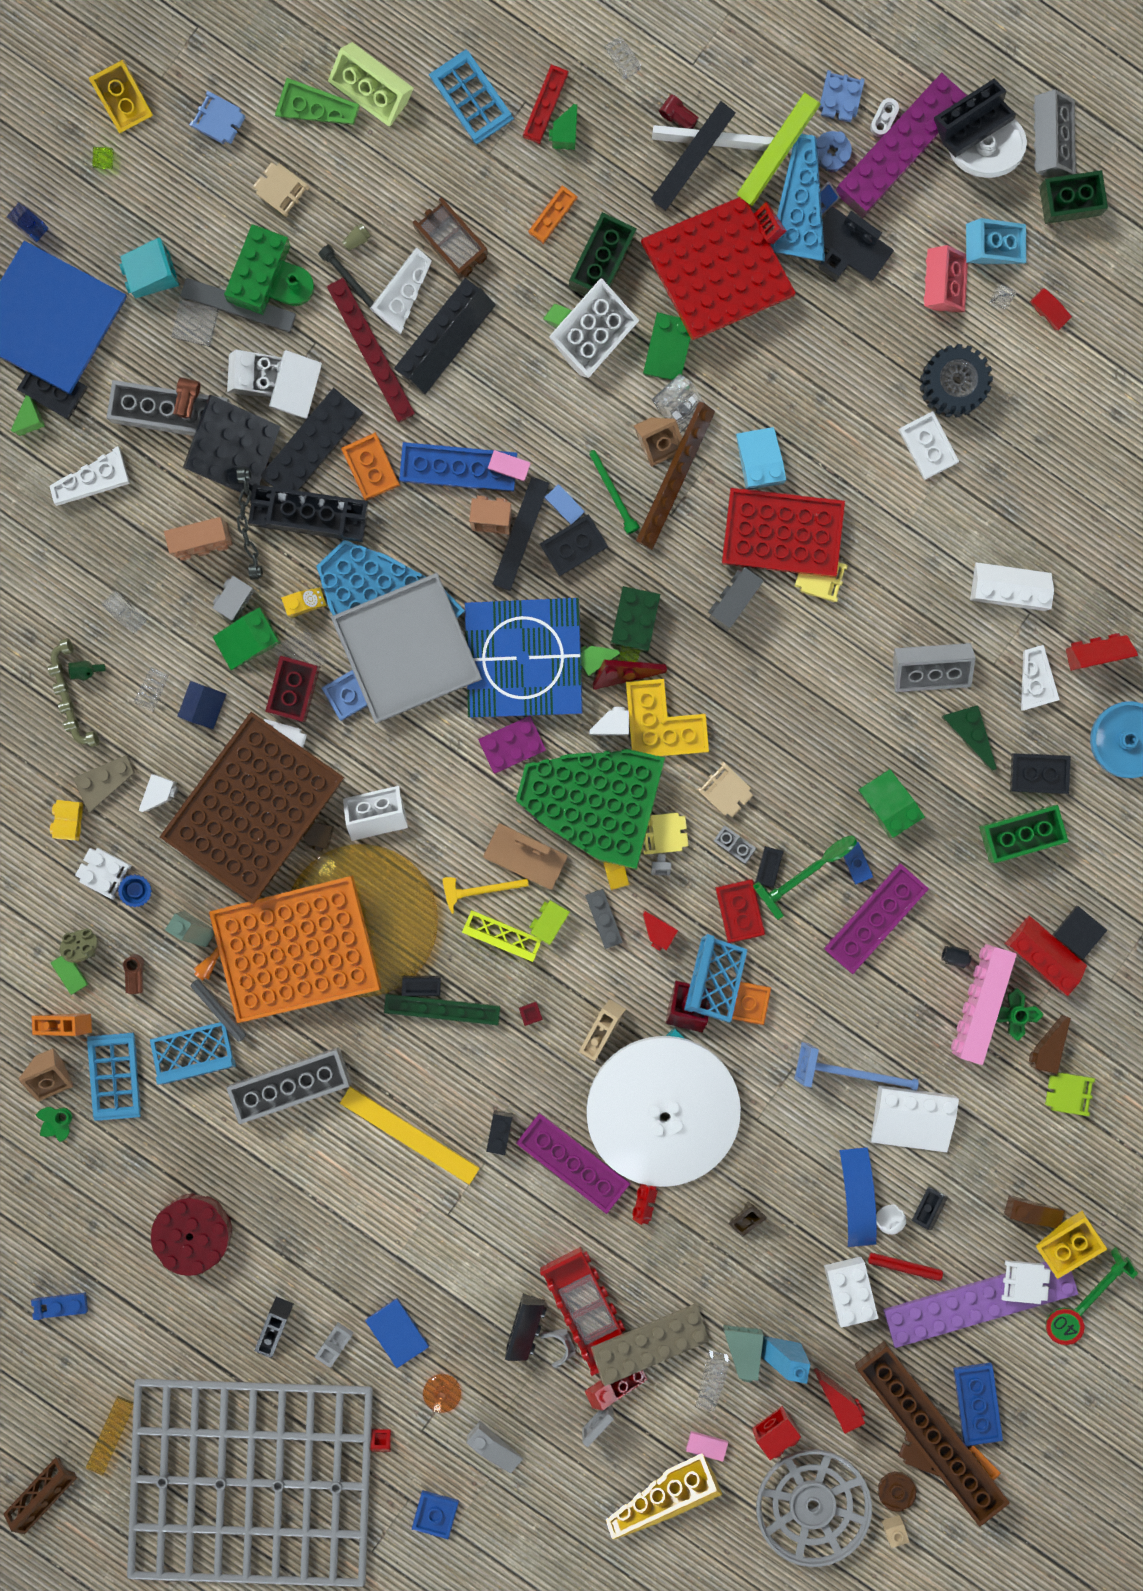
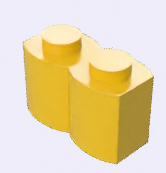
[50,800,83,841]

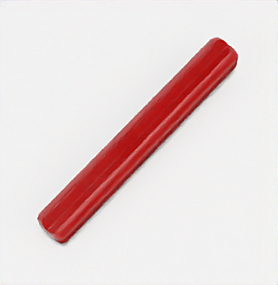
[868,1253,943,1281]

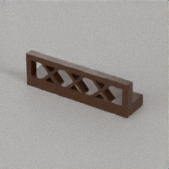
[3,1457,77,1534]

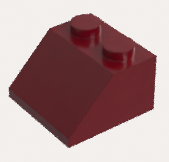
[665,980,713,1033]

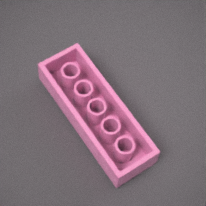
[951,944,1017,1065]

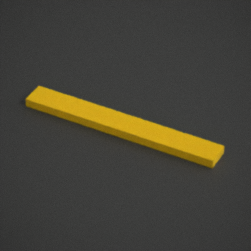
[340,1086,480,1185]

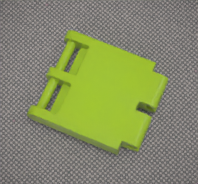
[1045,1072,1096,1116]

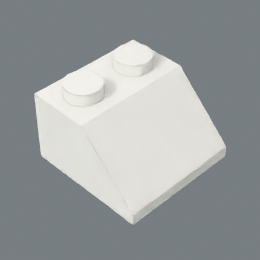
[589,707,629,736]

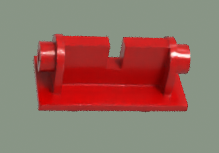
[632,1184,658,1225]

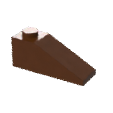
[1029,1015,1071,1074]
[1004,1195,1065,1228]

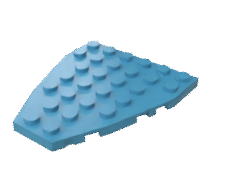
[316,540,465,619]

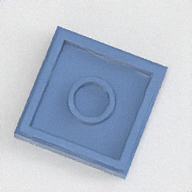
[322,670,368,721]

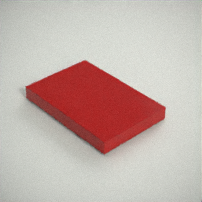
[715,879,765,943]

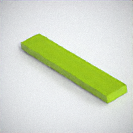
[736,92,821,206]

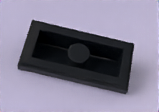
[911,1186,948,1230]

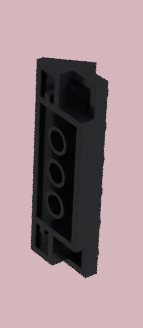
[394,278,496,395]
[248,484,368,542]

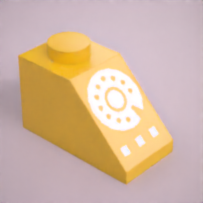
[281,587,327,618]

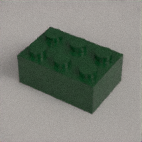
[1039,170,1108,224]
[610,586,661,653]

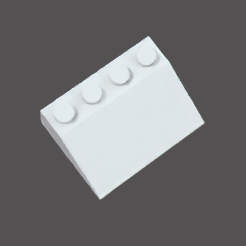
[549,279,639,378]
[871,1085,959,1152]

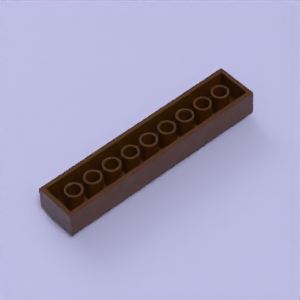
[855,1341,1010,1527]

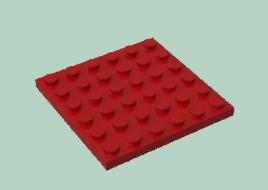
[641,197,796,341]

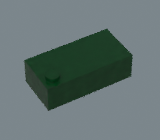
[568,212,637,296]

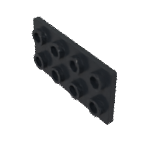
[822,207,894,282]

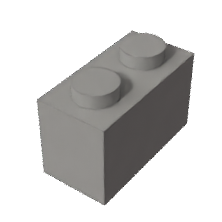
[213,576,256,622]

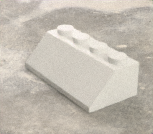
[970,562,1054,611]

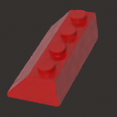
[1004,915,1087,996]

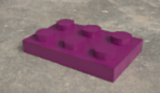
[478,716,546,774]

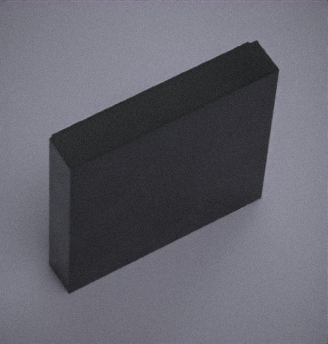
[1052,905,1107,960]

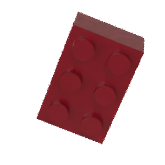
[265,655,321,722]

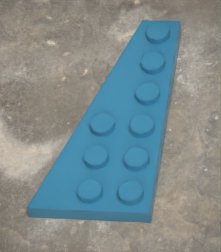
[770,134,825,262]

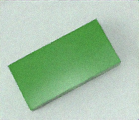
[51,956,89,995]

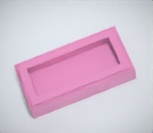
[488,450,531,482]
[686,1431,728,1462]

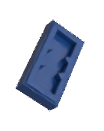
[843,842,873,885]

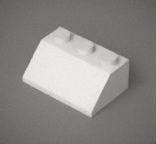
[343,786,408,841]

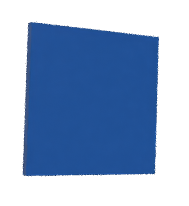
[0,241,127,394]

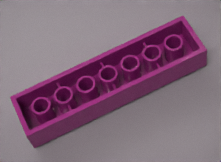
[836,72,967,219]

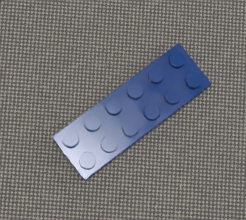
[399,442,518,492]

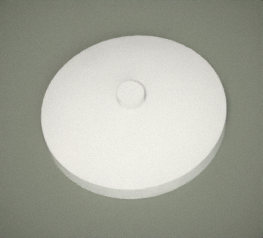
[949,119,1027,178]

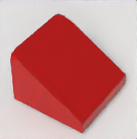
[371,1429,391,1452]

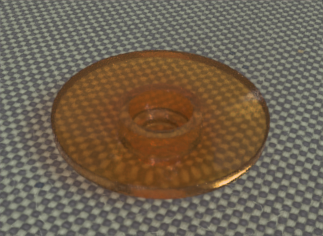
[423,1374,461,1413]

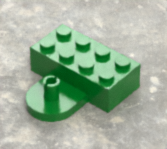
[224,224,314,315]

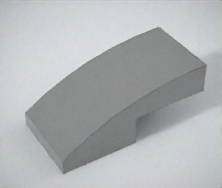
[314,1322,354,1368]

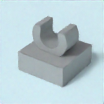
[651,854,671,876]

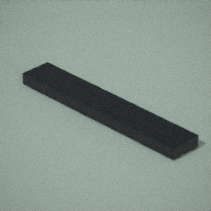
[650,101,736,211]
[492,477,550,591]

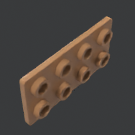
[483,823,568,890]

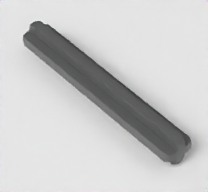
[191,979,246,1042]

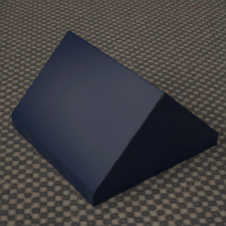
[177,681,227,730]

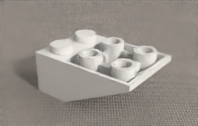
[227,350,282,397]

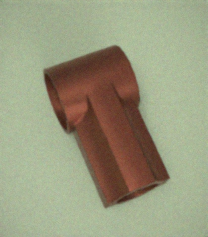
[173,377,201,419]
[123,954,144,994]

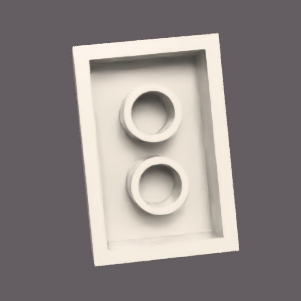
[824,1257,878,1328]

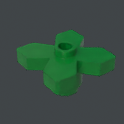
[996,988,1044,1041]

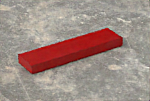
[523,64,569,144]

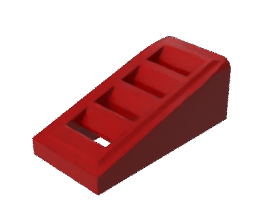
[754,202,786,244]

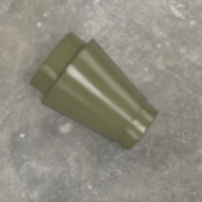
[342,223,371,251]

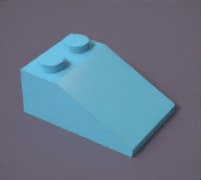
[966,218,1026,264]
[736,427,786,490]

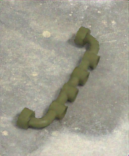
[48,638,100,747]

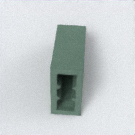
[165,911,215,947]
[723,1325,763,1382]

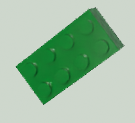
[979,805,1069,863]

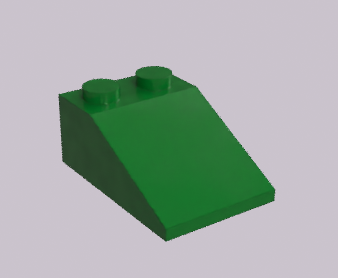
[643,312,691,382]
[213,607,281,671]
[858,769,925,838]

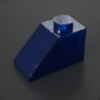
[7,202,49,243]

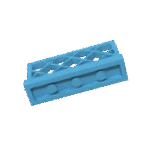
[684,934,748,1023]
[150,1022,236,1085]

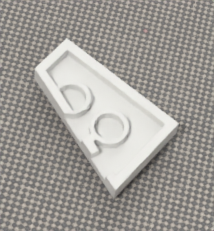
[1021,645,1059,711]

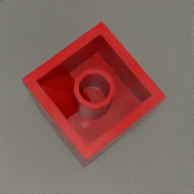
[752,1406,801,1460]

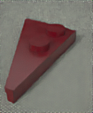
[592,659,667,690]

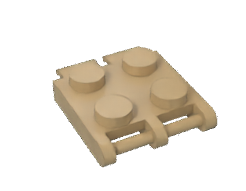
[253,162,310,218]
[697,762,753,818]

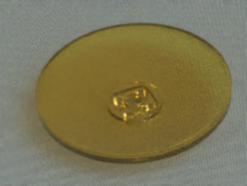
[291,844,438,997]

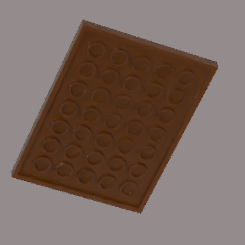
[159,712,345,904]

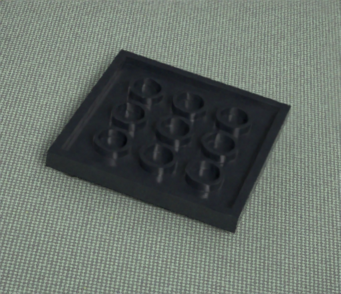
[183,395,281,496]

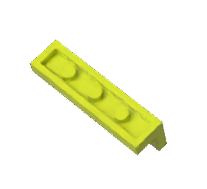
[462,910,542,962]

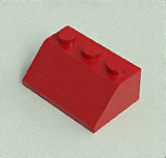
[1066,633,1138,671]

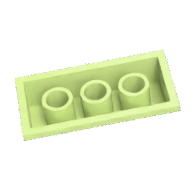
[328,42,414,126]

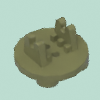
[59,929,98,963]

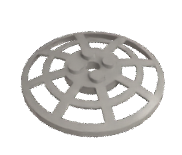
[756,1449,872,1567]

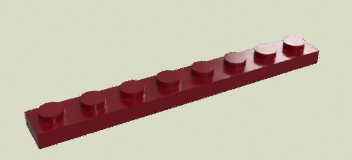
[326,278,415,423]

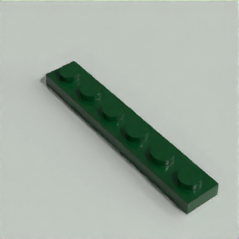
[384,993,501,1025]

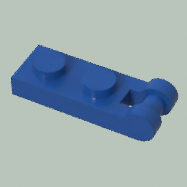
[31,1292,88,1320]

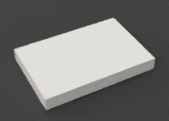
[269,350,322,419]
[898,411,959,480]

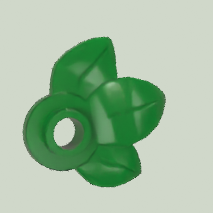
[36,1107,73,1142]

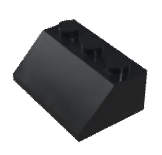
[505,1293,547,1361]

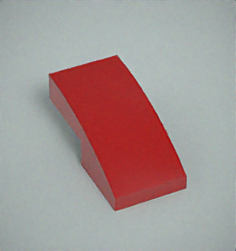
[1030,288,1072,330]

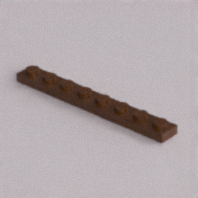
[636,402,715,550]

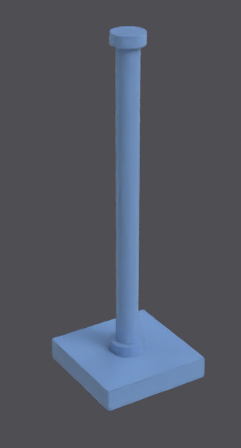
[794,1042,919,1091]

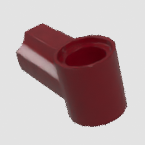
[658,94,699,129]

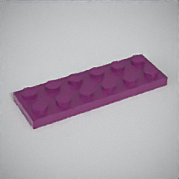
[823,863,929,975]
[516,1112,630,1214]

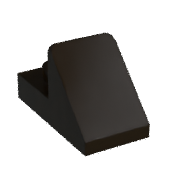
[729,1202,767,1237]

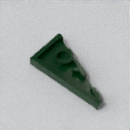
[942,705,997,771]

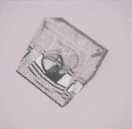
[651,374,705,433]

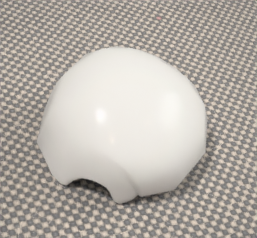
[876,1204,906,1235]

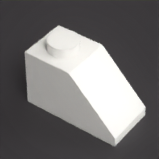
[139,774,178,812]

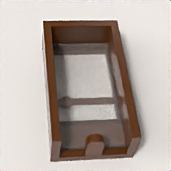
[413,197,488,280]

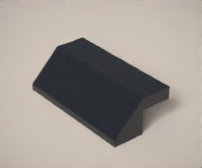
[934,78,1016,158]

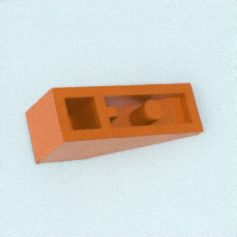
[31,1013,92,1036]

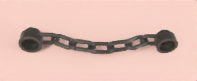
[237,467,263,580]

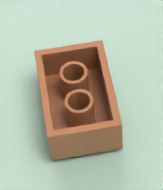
[469,496,512,535]
[164,517,233,561]

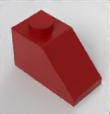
[642,910,678,951]

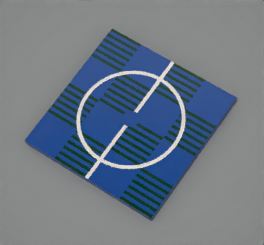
[465,598,583,718]

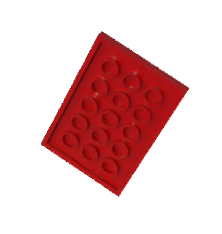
[722,488,845,578]

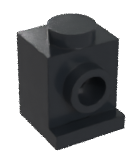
[818,248,850,282]

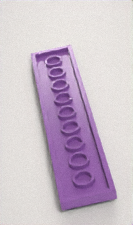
[883,1262,1078,1348]

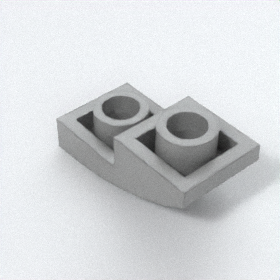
[714,825,757,864]

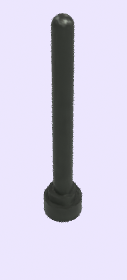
[318,244,383,321]

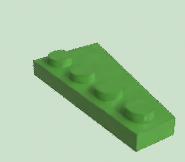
[275,78,360,125]

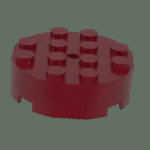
[151,1193,232,1276]

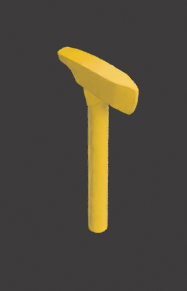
[442,877,529,914]

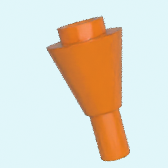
[193,947,220,981]

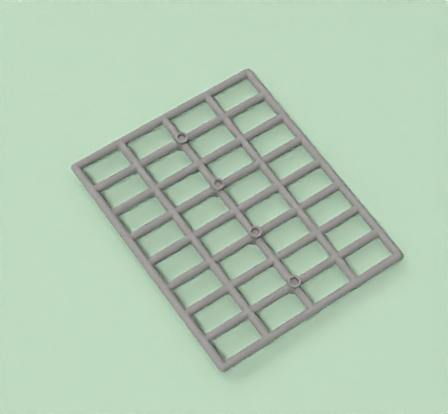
[127,1379,373,1587]

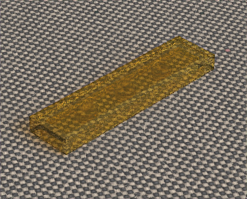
[85,1396,134,1476]

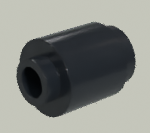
[941,945,972,969]

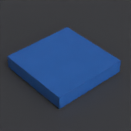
[411,1490,459,1539]

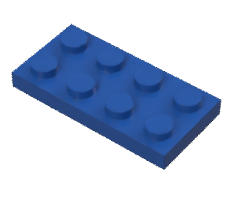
[953,1362,1003,1446]

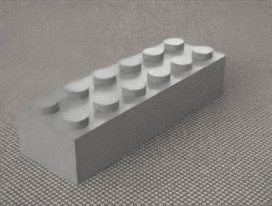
[106,380,232,436]
[226,1047,352,1124]

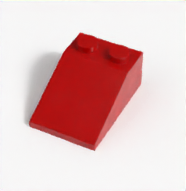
[813,1368,866,1434]

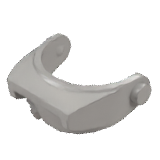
[540,1329,576,1368]

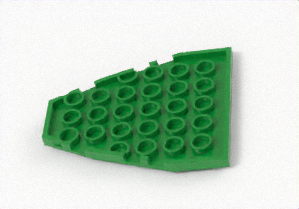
[516,749,665,870]

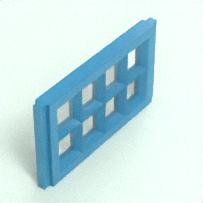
[429,49,514,145]
[87,1032,141,1121]

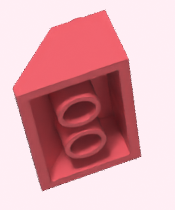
[924,245,968,312]

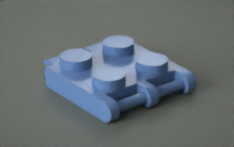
[819,70,865,123]
[189,91,245,145]

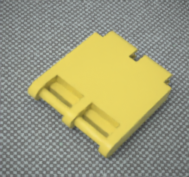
[795,562,848,602]
[644,813,689,855]

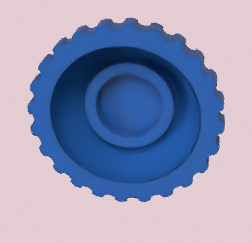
[118,874,152,908]

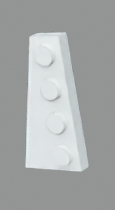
[370,248,432,334]
[50,446,130,506]

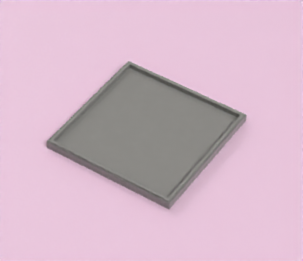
[331,573,482,724]

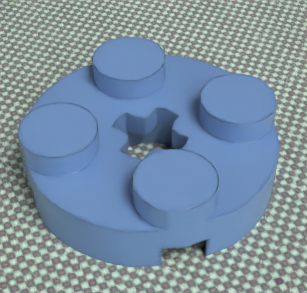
[817,131,852,172]

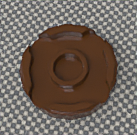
[877,1471,917,1512]

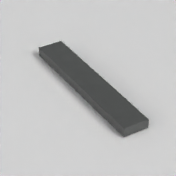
[180,278,296,333]

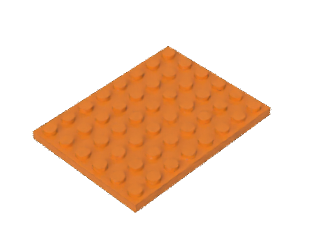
[209,875,382,1023]

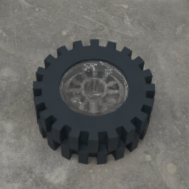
[920,344,993,418]

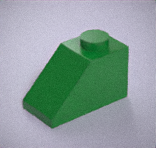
[549,104,578,150]

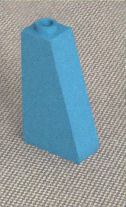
[761,1336,811,1384]

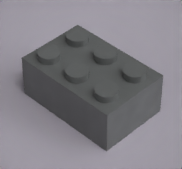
[708,568,764,632]

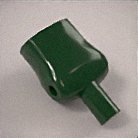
[68,660,105,681]

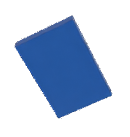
[365,1298,429,1368]

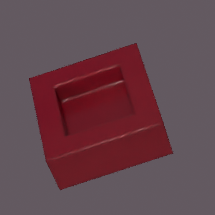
[519,1001,543,1026]

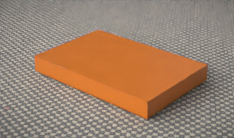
[341,432,400,501]

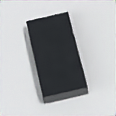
[755,846,783,888]
[401,976,441,996]

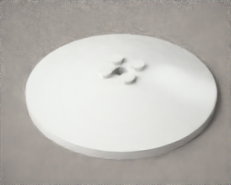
[587,1036,741,1187]

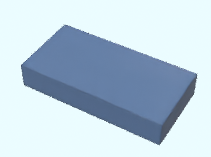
[545,484,585,525]

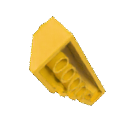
[606,1454,722,1540]

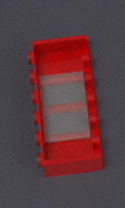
[540,1247,626,1376]

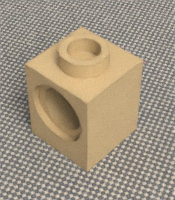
[881,1515,910,1548]

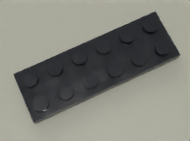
[260,387,364,491]

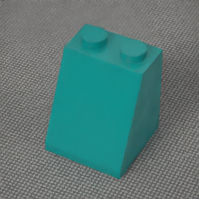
[119,237,180,299]

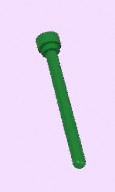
[589,450,640,535]

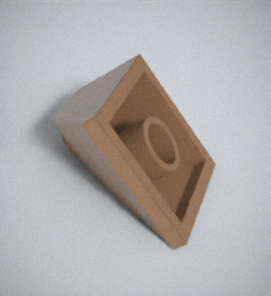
[634,417,682,467]
[19,1048,73,1102]

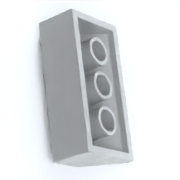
[1033,89,1076,177]
[893,643,976,692]

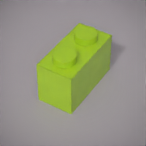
[529,899,570,945]

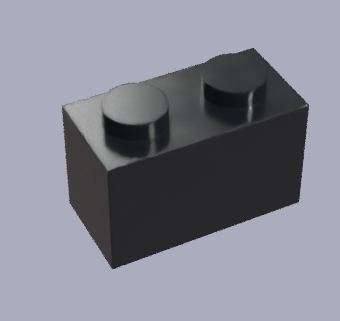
[486,1110,513,1155]

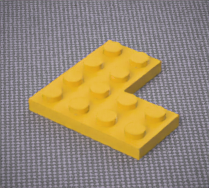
[626,679,709,756]

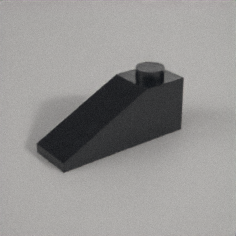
[254,1296,294,1358]

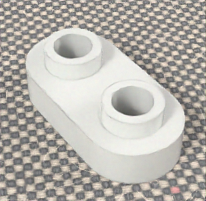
[870,98,899,137]

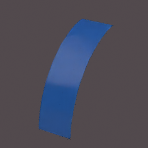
[839,1147,877,1247]

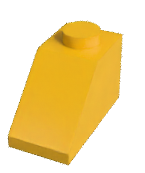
[603,862,629,890]

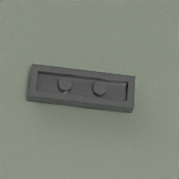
[585,888,623,949]

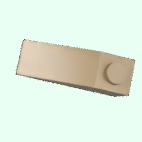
[579,999,626,1062]

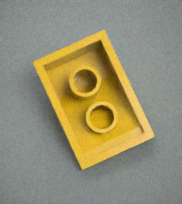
[89,59,153,134]
[1036,1211,1107,1279]

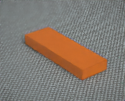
[528,185,578,244]

